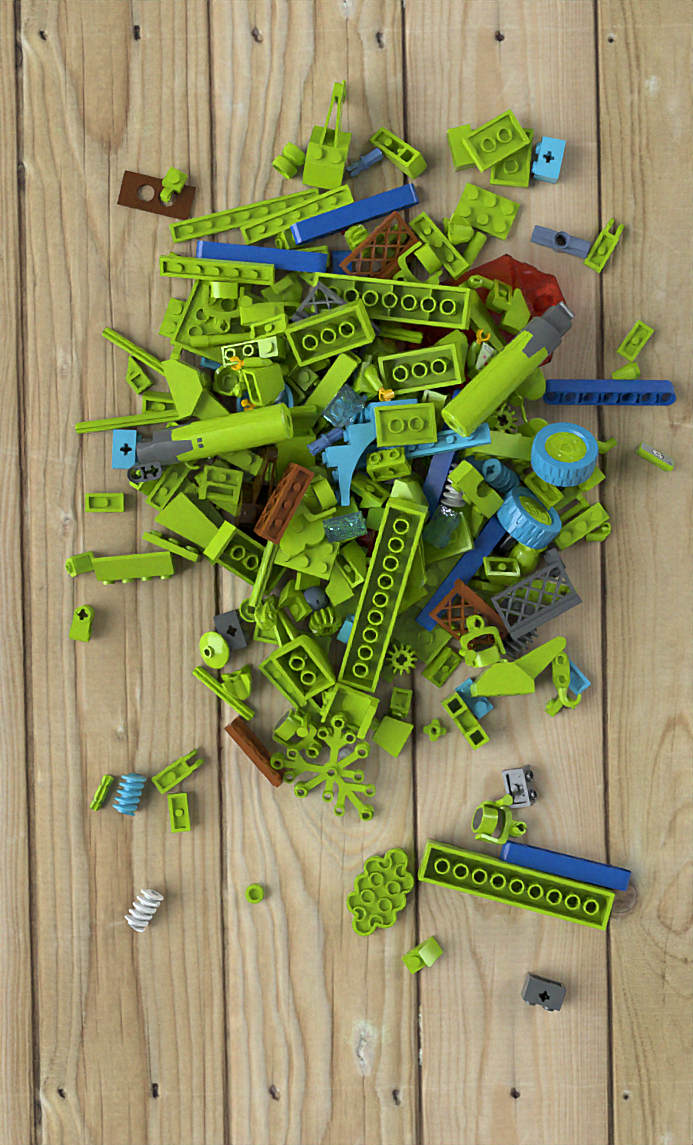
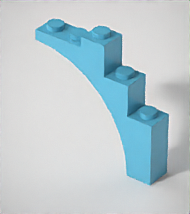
[322,399,417,506]

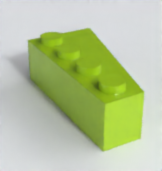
[458,430,535,466]

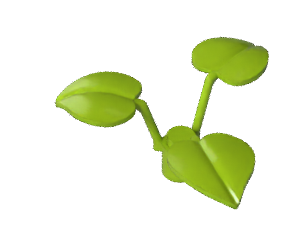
[482,367,548,437]

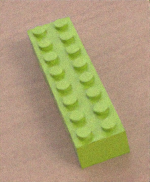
[311,272,474,330]

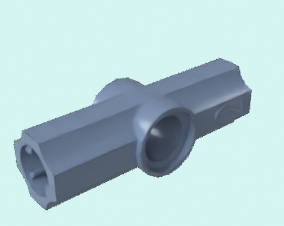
[530,225,591,259]

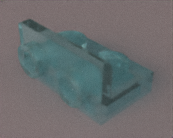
[321,384,368,429]
[422,504,461,550]
[323,511,368,543]

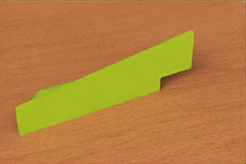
[458,280,507,352]

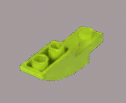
[239,302,312,326]

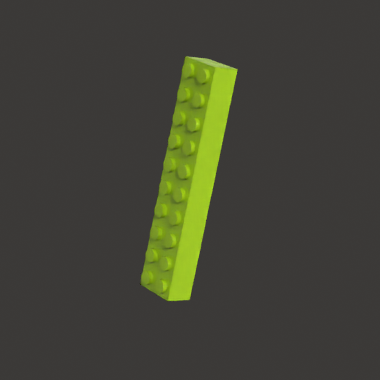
[337,496,428,693]
[417,838,615,931]

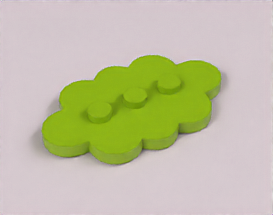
[280,465,336,557]
[346,847,415,936]

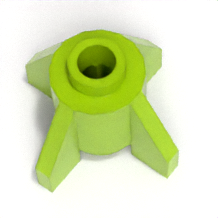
[442,213,474,246]
[221,664,253,700]

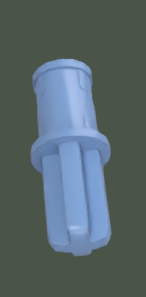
[346,148,383,178]
[307,426,344,456]

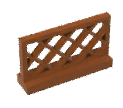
[339,210,423,280]
[253,461,315,545]
[429,578,511,650]
[224,715,286,788]

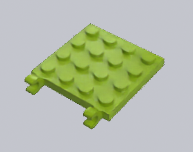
[170,279,266,365]

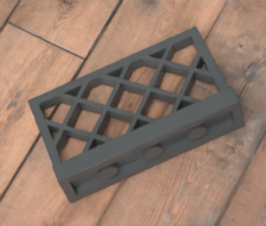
[290,281,381,358]
[490,560,582,640]

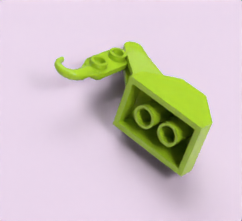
[302,80,352,191]
[161,359,232,470]
[366,476,430,588]
[254,594,336,701]
[470,636,582,707]

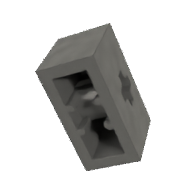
[213,609,250,652]
[521,973,567,1012]

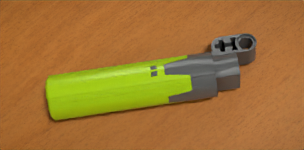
[441,301,575,438]
[127,403,293,483]

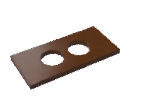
[117,170,196,221]

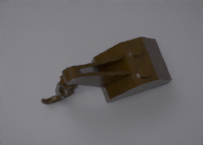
[234,445,278,544]

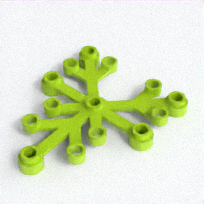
[270,712,376,821]

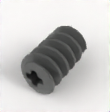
[501,617,539,660]

